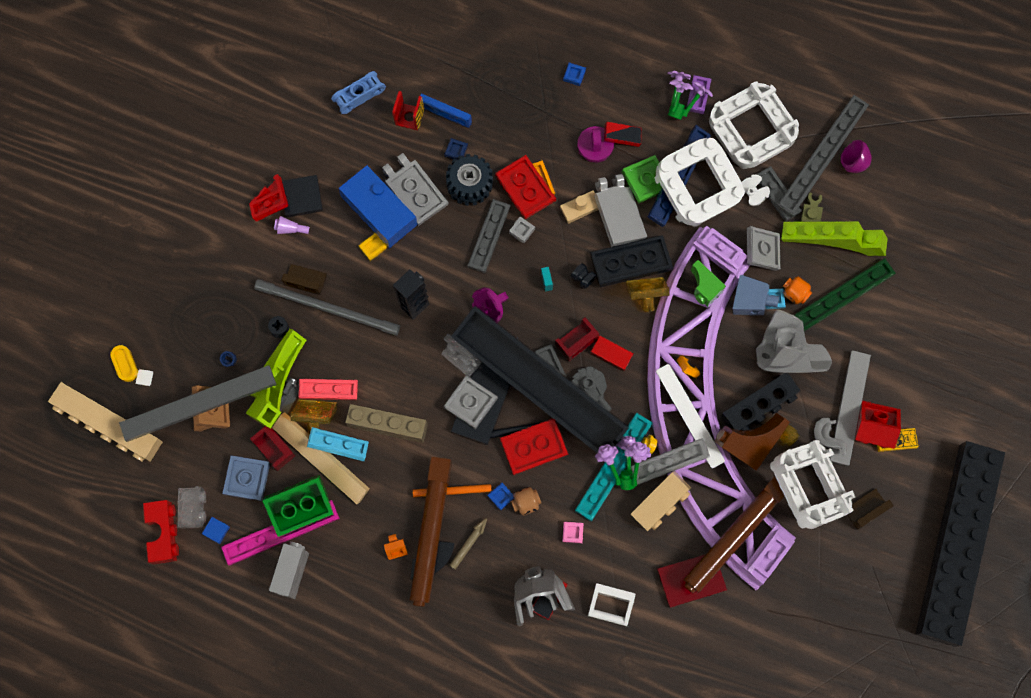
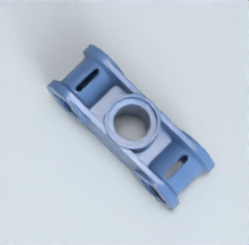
[332,71,386,114]

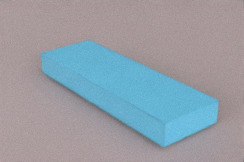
[307,427,369,461]

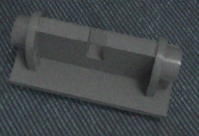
[279,377,299,417]

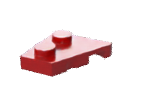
[249,174,288,222]

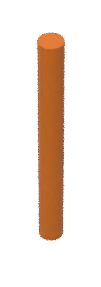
[413,484,492,497]

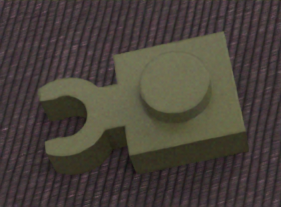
[800,193,823,222]

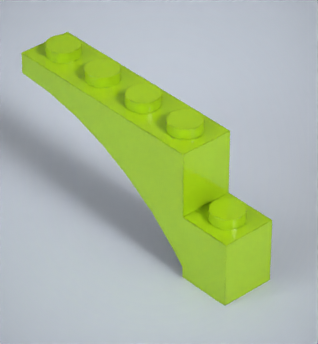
[781,221,888,256]
[246,329,306,429]

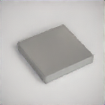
[747,226,781,271]
[444,376,498,429]

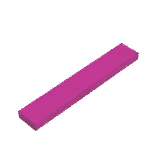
[221,500,340,566]

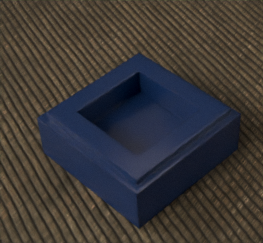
[445,138,468,160]

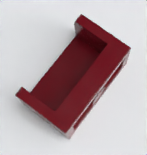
[555,317,599,362]
[250,426,295,471]

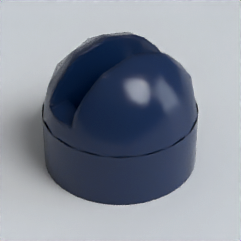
[220,351,237,367]

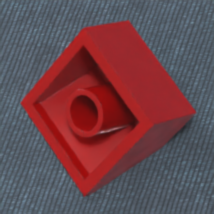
[855,401,901,449]

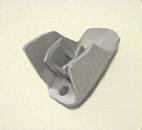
[756,310,832,373]
[514,566,575,626]

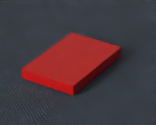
[495,155,556,220]
[500,419,568,475]

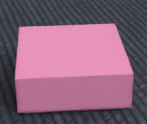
[562,522,584,544]

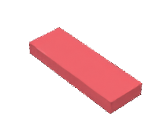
[299,379,358,400]

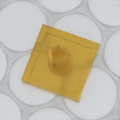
[626,277,670,312]
[291,399,337,434]

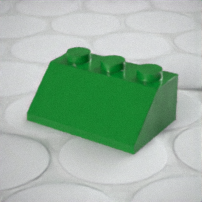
[263,475,334,537]

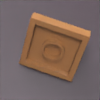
[192,385,230,432]

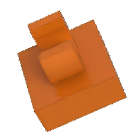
[384,534,408,560]

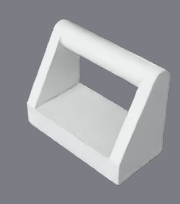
[588,583,636,626]

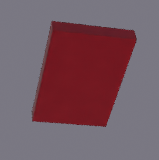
[657,555,727,608]

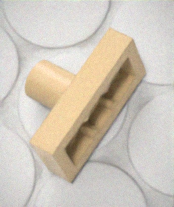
[560,190,599,224]

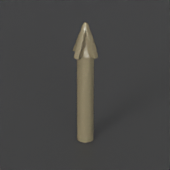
[449,518,487,570]

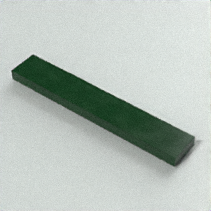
[794,258,896,332]

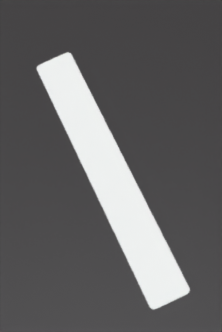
[656,364,725,468]

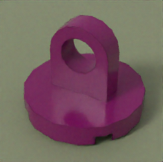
[577,126,614,163]
[472,287,509,322]

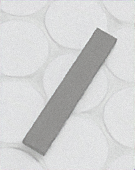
[829,351,871,467]

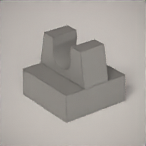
[509,217,535,243]

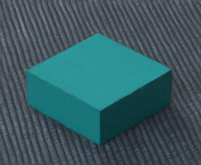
[541,267,553,292]

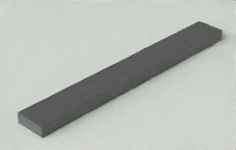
[776,95,869,217]
[119,365,277,442]

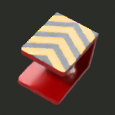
[392,91,424,131]

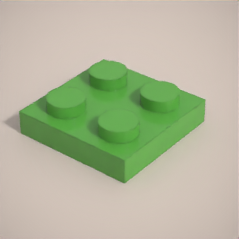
[622,155,662,203]

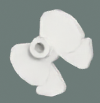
[742,175,770,206]

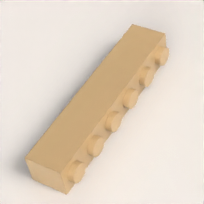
[48,382,163,462]

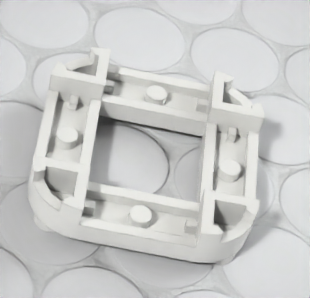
[709,81,799,169]
[654,138,745,227]
[770,440,855,529]

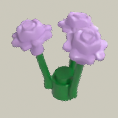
[595,436,651,490]

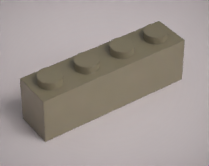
[345,404,428,443]

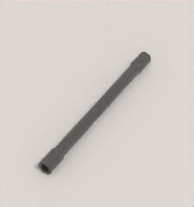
[255,279,400,336]

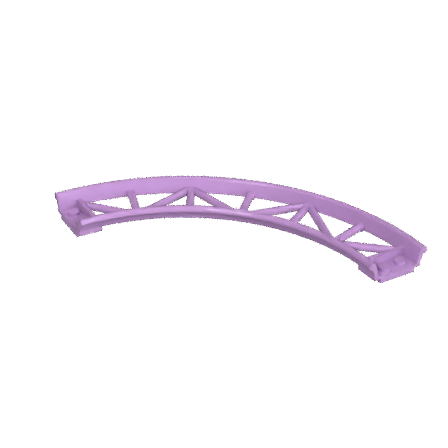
[647,226,796,591]

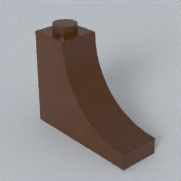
[714,413,790,471]

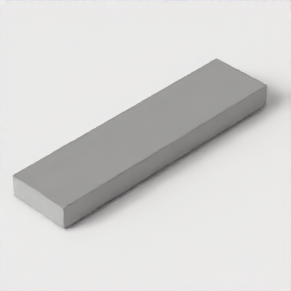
[631,438,710,485]

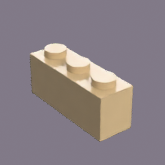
[631,471,691,531]

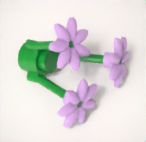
[667,71,713,120]

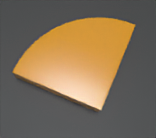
[677,355,700,378]

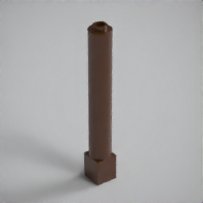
[410,457,452,607]
[683,476,785,593]

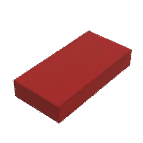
[591,336,634,371]

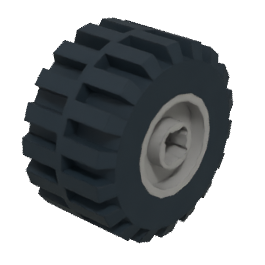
[446,154,493,206]

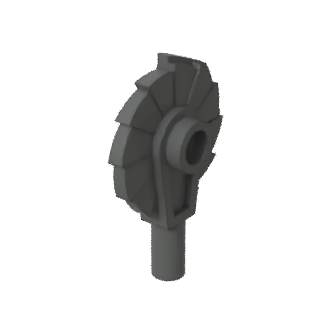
[572,367,612,411]

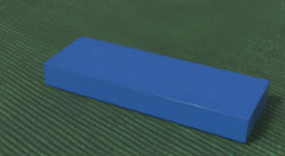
[420,93,472,128]

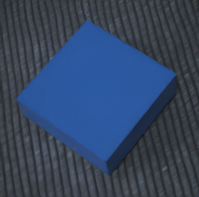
[563,63,586,86]
[487,483,514,511]
[202,517,230,544]

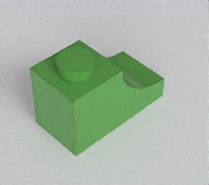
[691,260,726,307]

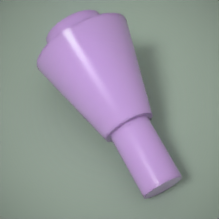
[274,216,310,234]

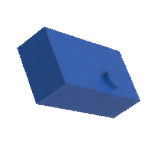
[339,165,418,248]

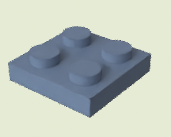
[222,456,270,501]

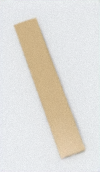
[272,412,370,504]

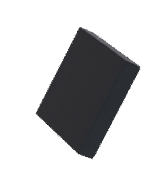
[282,175,323,218]

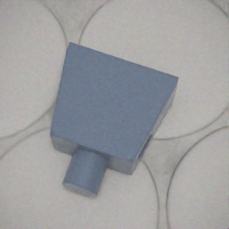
[733,275,779,315]

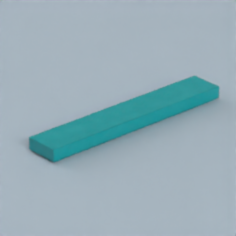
[575,413,653,522]

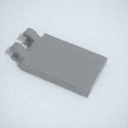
[382,153,448,226]
[594,174,647,247]

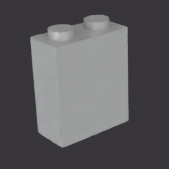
[269,541,309,599]

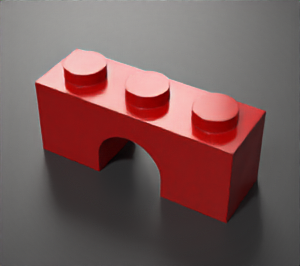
[143,500,179,564]

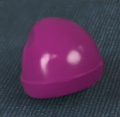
[841,140,872,173]

